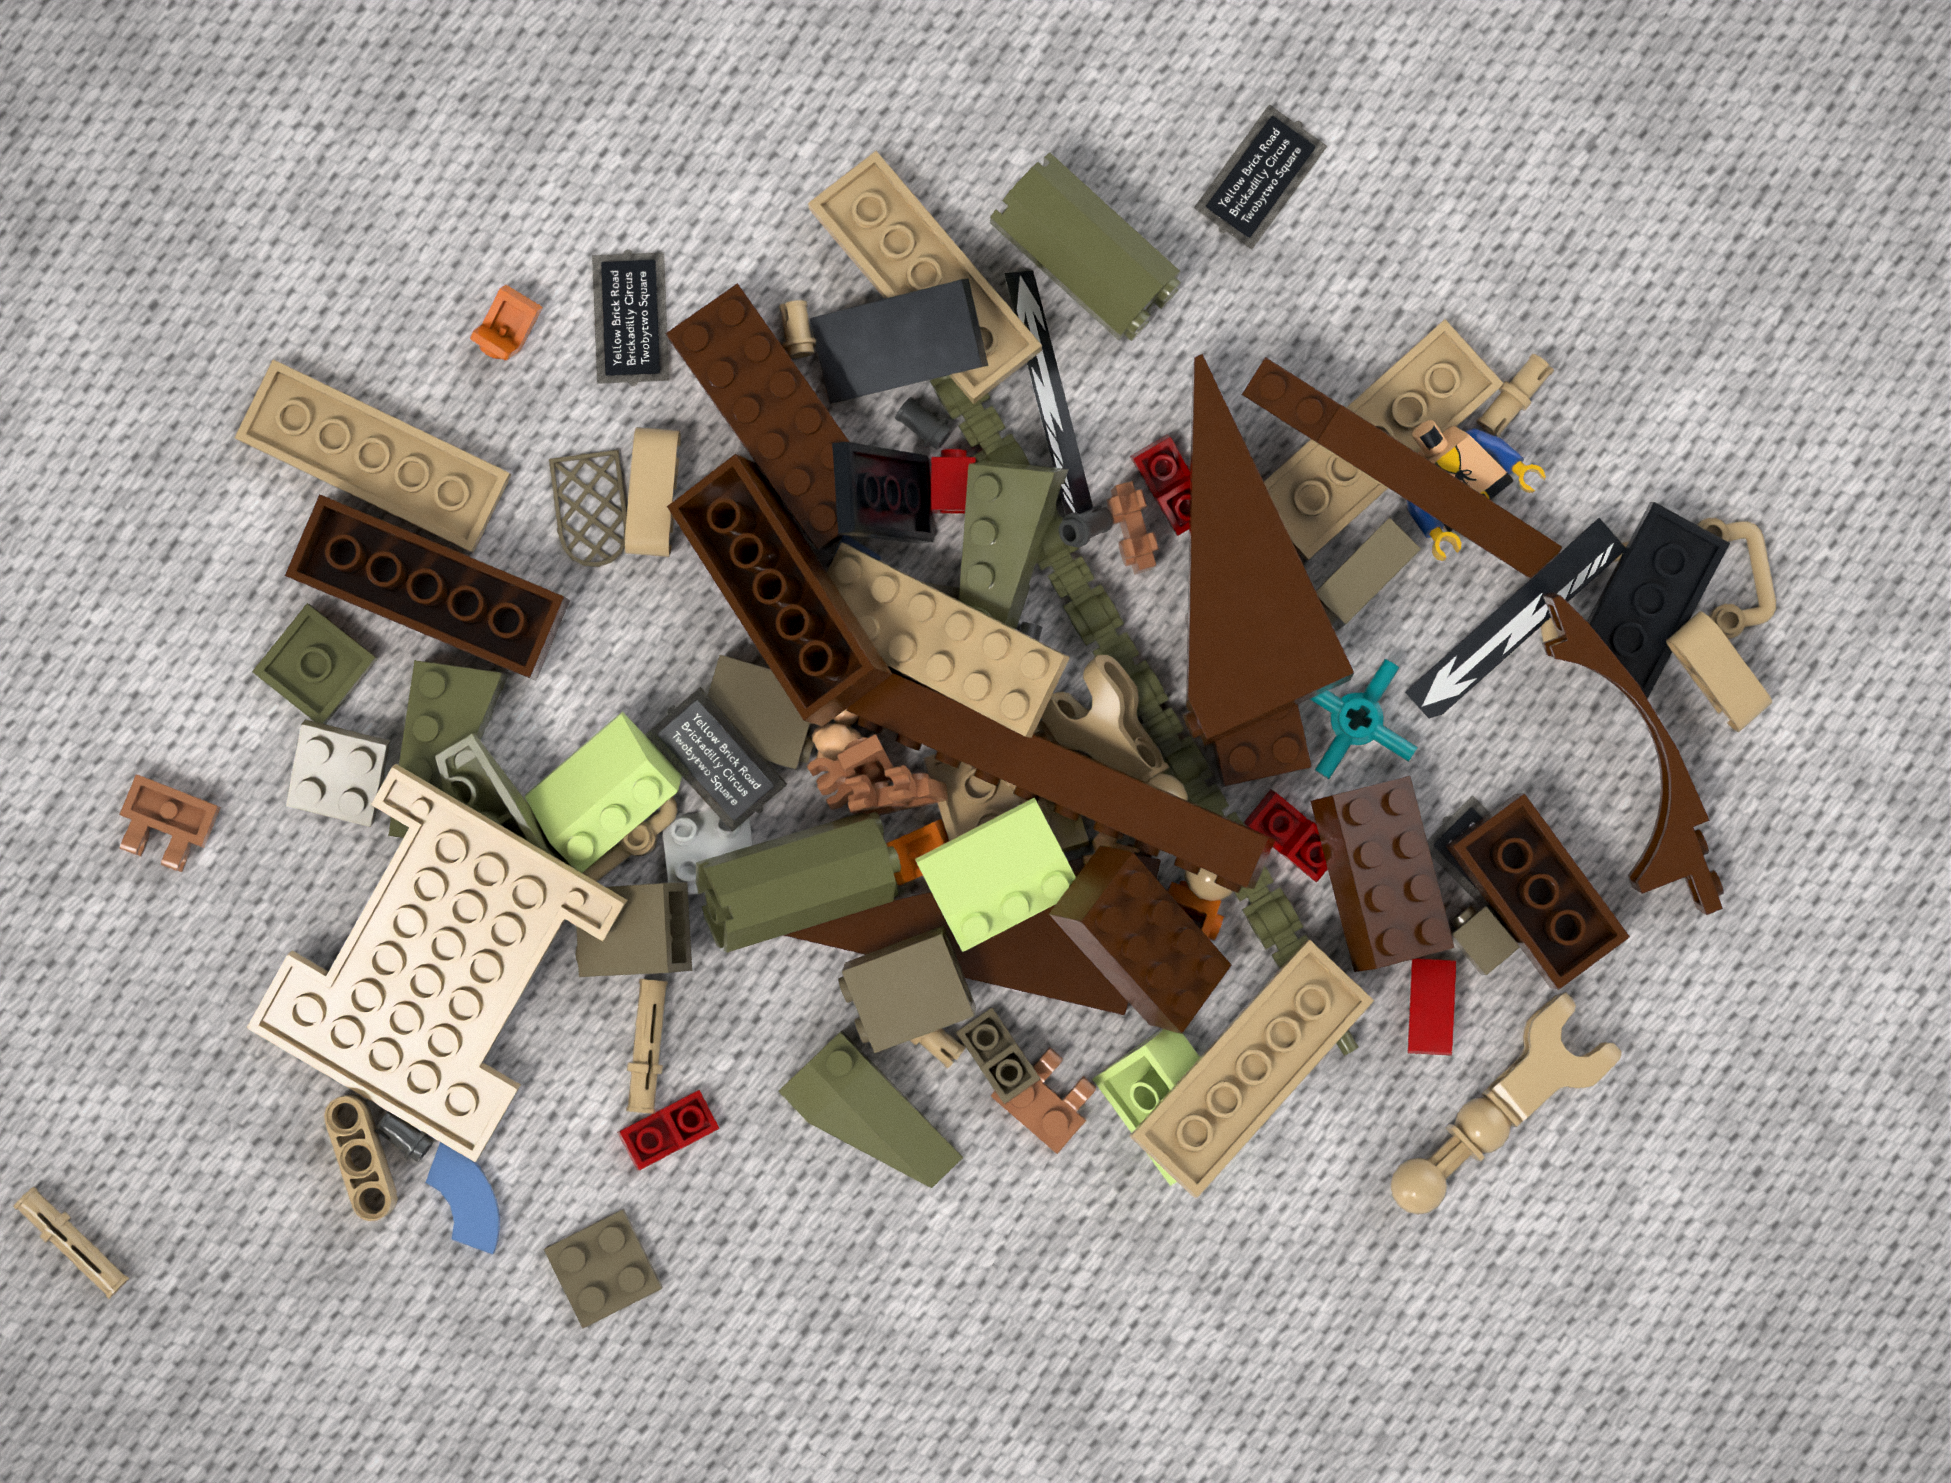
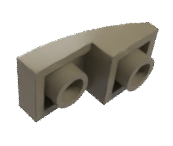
[956,1008,1041,1104]

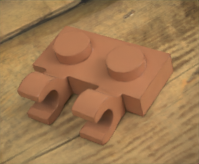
[1107,481,1159,575]
[807,734,893,810]
[845,765,948,816]
[119,774,221,872]
[991,1047,1096,1154]

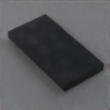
[810,278,989,404]
[832,442,934,544]
[1586,502,1730,699]

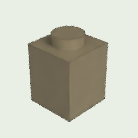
[1450,905,1520,975]

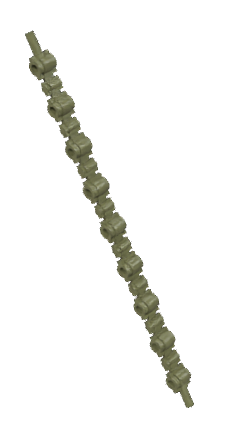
[930,375,1359,1056]

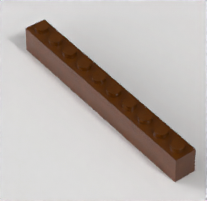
[846,670,1276,893]

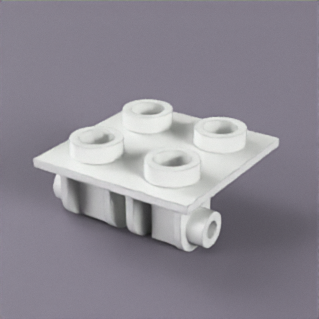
[662,809,753,895]

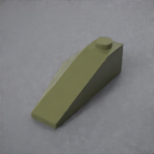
[435,732,571,866]
[778,1030,963,1188]

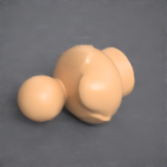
[812,709,862,761]

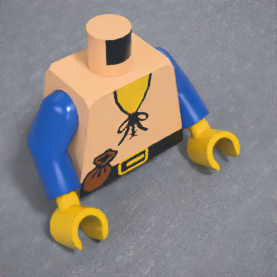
[1407,420,1546,561]

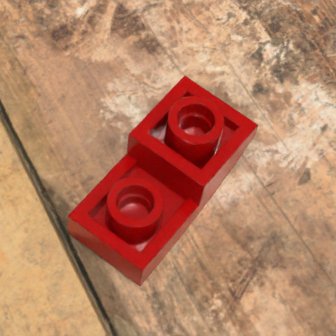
[1130,434,1190,536]
[1243,789,1328,883]
[1408,959,1456,1056]
[617,1090,720,1171]

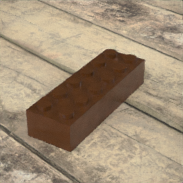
[665,283,850,554]
[667,454,892,726]
[285,494,570,681]

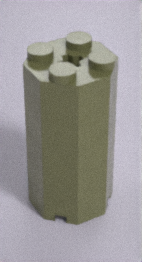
[990,152,1181,341]
[695,812,901,953]

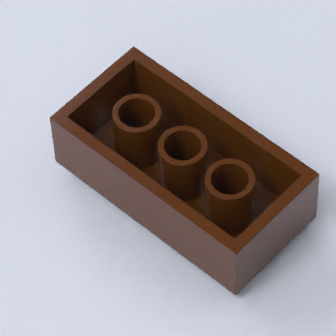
[1185,613,1312,787]
[1310,776,1455,972]
[1446,793,1630,990]
[1049,845,1232,1034]

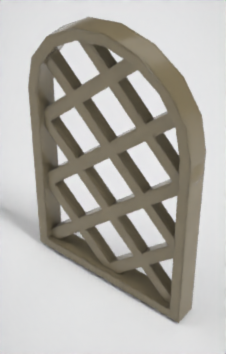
[549,450,627,567]

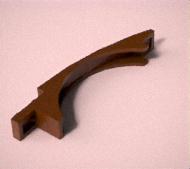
[1241,357,1562,579]
[1542,592,1724,915]

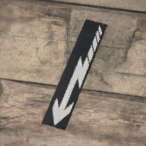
[1004,270,1093,516]
[1405,518,1626,719]

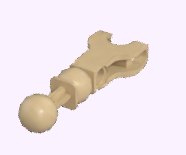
[1041,655,1233,901]
[1391,992,1622,1215]

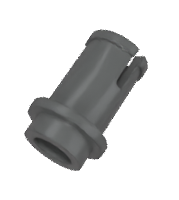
[895,397,953,450]
[1059,505,1113,548]
[374,1111,434,1162]

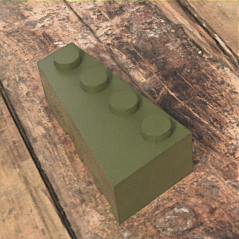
[959,460,1069,629]
[388,660,508,838]

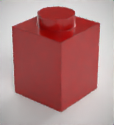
[931,449,976,514]

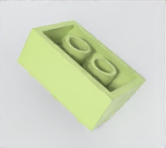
[525,711,682,873]
[915,798,1076,952]
[1092,1029,1200,1186]

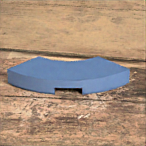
[425,1142,500,1254]

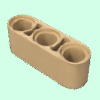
[625,427,681,557]
[1666,611,1772,732]
[324,1094,398,1221]

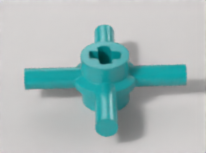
[1310,659,1418,779]

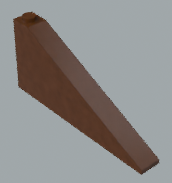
[1183,354,1354,746]
[783,843,1161,1015]

